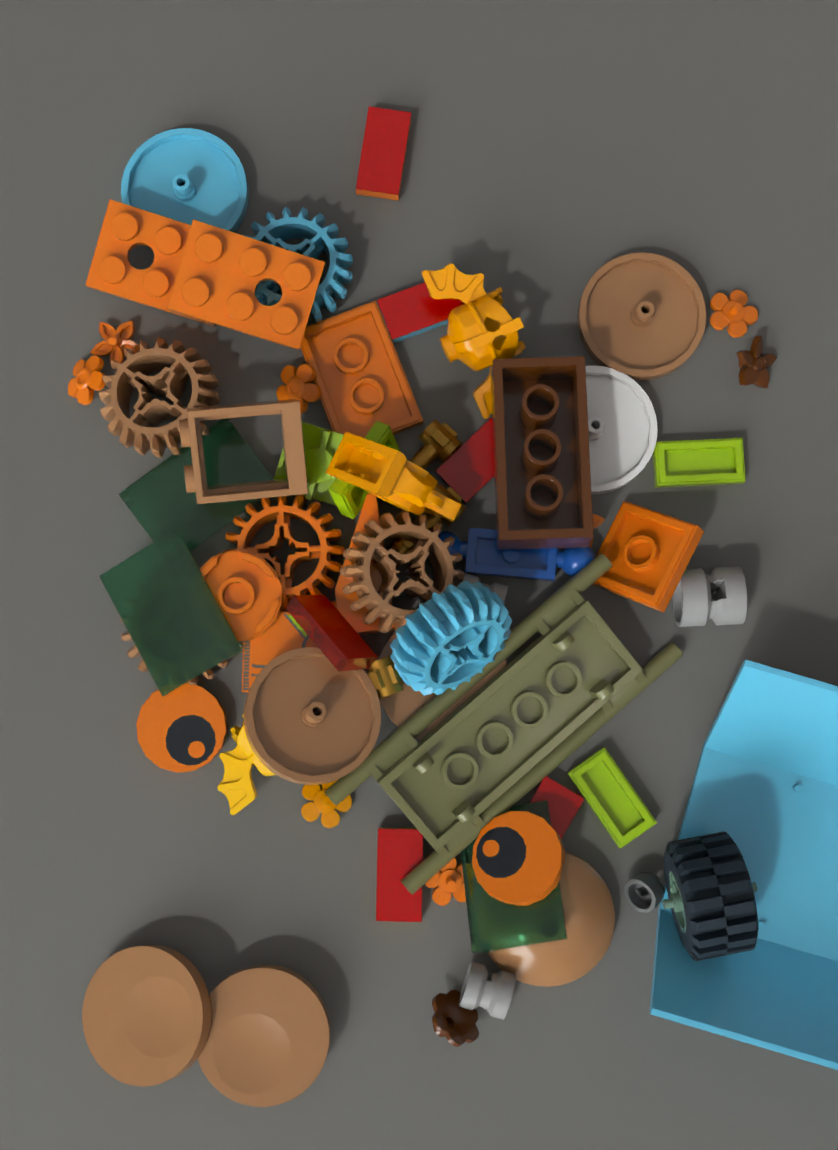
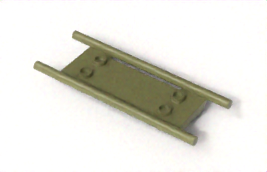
[324,553,683,895]

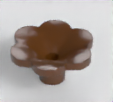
[432,990,479,1047]

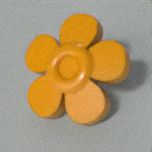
[301,780,352,828]

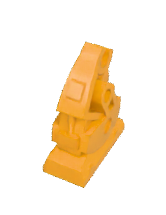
[325,432,461,522]

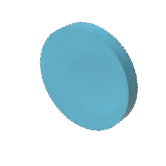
[121,128,249,233]

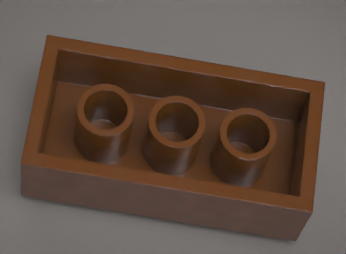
[491,356,593,550]

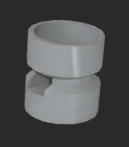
[672,566,747,627]

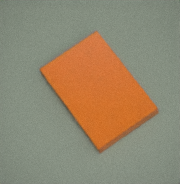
[300,300,423,438]

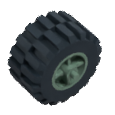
[662,831,758,961]

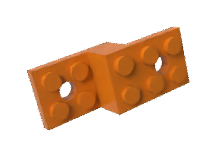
[85,199,325,350]

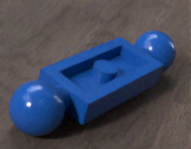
[438,528,596,581]

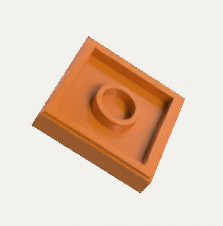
[592,501,704,613]

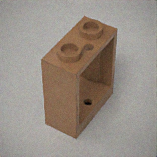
[179,399,308,504]

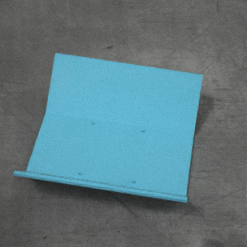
[649,660,838,1070]

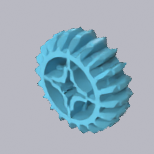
[243,206,353,322]
[390,580,513,696]

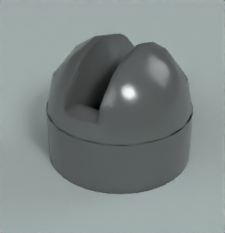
[624,872,665,913]

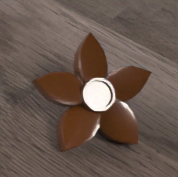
[736,336,777,388]

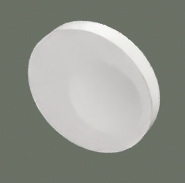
[585,366,658,494]

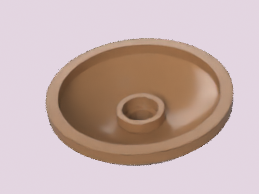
[478,851,615,987]

